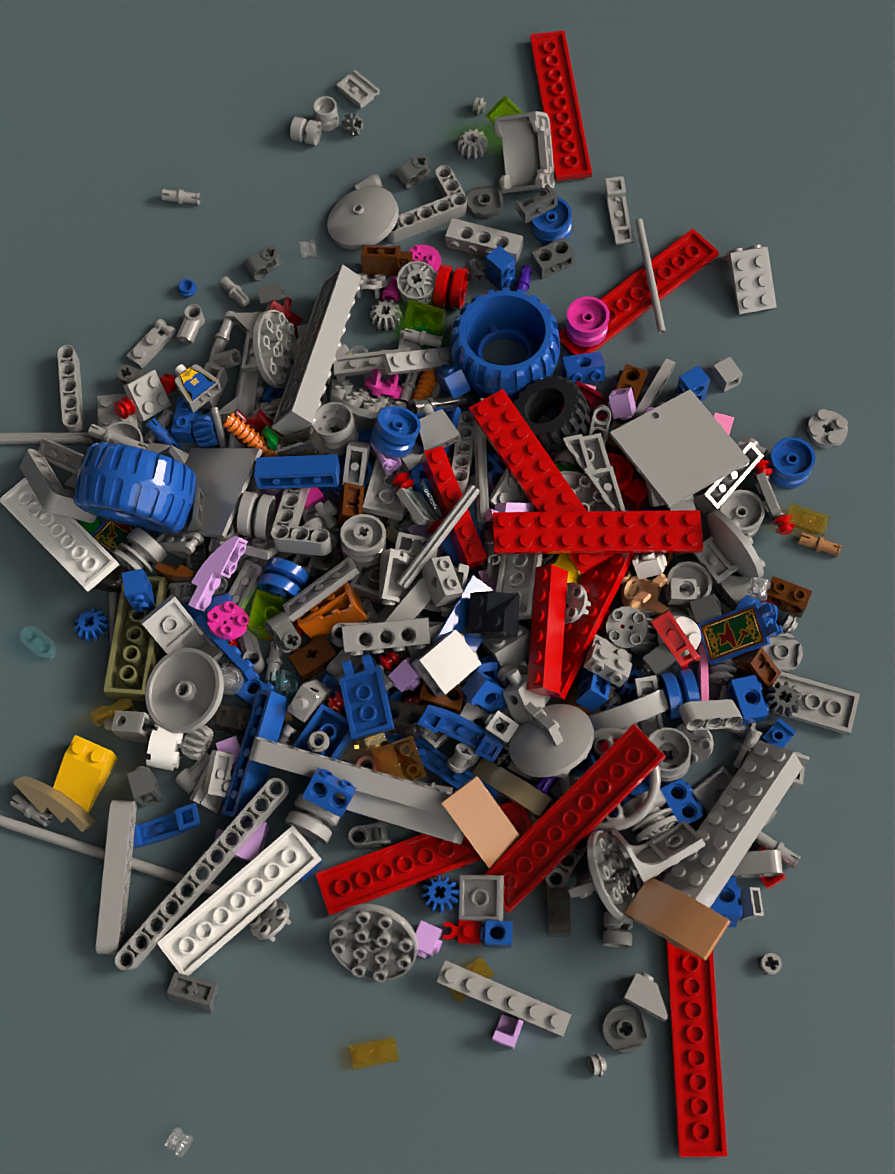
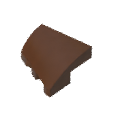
[154,562,196,584]

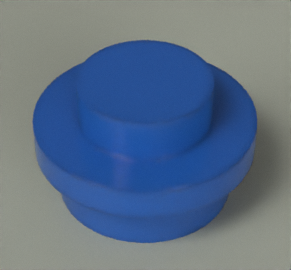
[178,279,197,297]

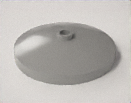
[327,186,399,250]
[145,648,224,733]

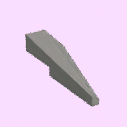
[563,433,625,511]

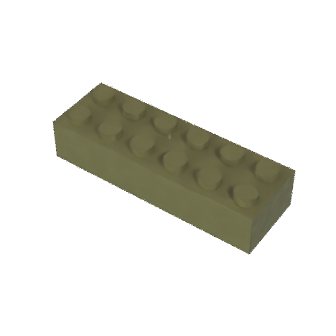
[103,576,169,702]

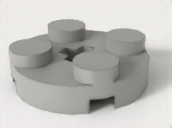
[807,409,848,449]

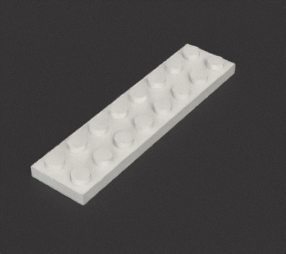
[0,478,119,592]
[157,825,322,976]

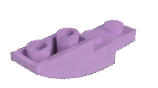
[188,536,248,611]

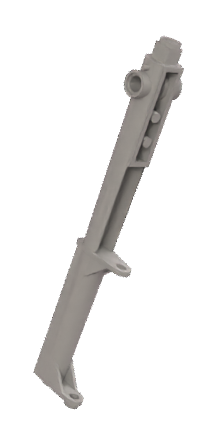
[207,311,265,555]

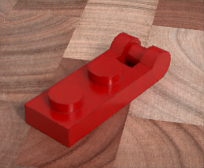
[651,609,701,669]

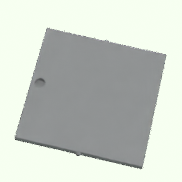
[609,389,750,508]
[153,448,262,538]

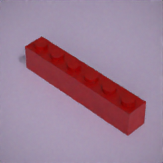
[420,446,487,569]
[527,564,568,696]

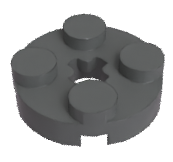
[467,183,503,218]
[602,1005,649,1054]

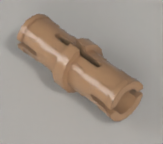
[798,532,842,557]

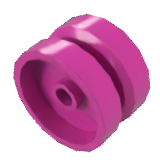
[566,296,609,347]

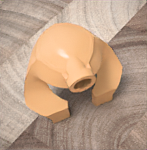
[621,570,670,614]

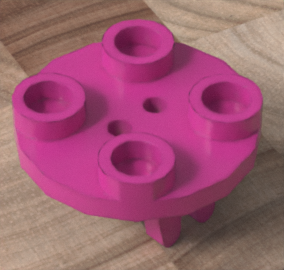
[408,244,441,273]
[364,369,402,399]
[207,601,249,642]

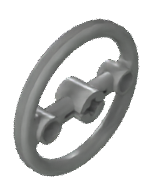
[560,728,661,831]

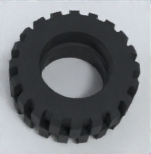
[513,376,591,454]

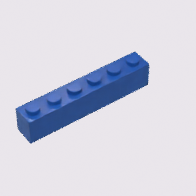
[221,689,290,821]

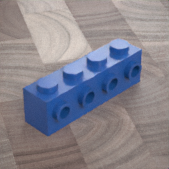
[254,455,340,489]

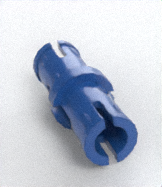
[145,417,181,449]

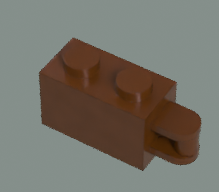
[361,245,413,276]

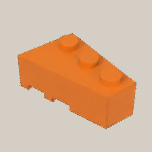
[297,582,368,639]

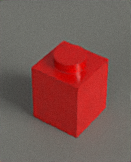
[622,478,649,511]

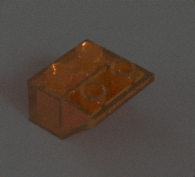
[371,736,427,781]

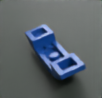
[417,705,504,762]
[133,803,201,849]

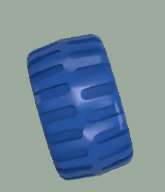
[450,287,560,403]
[74,443,197,533]

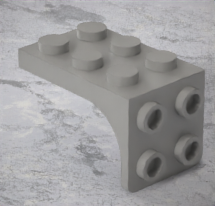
[722,244,777,315]
[140,594,223,662]
[611,820,706,882]

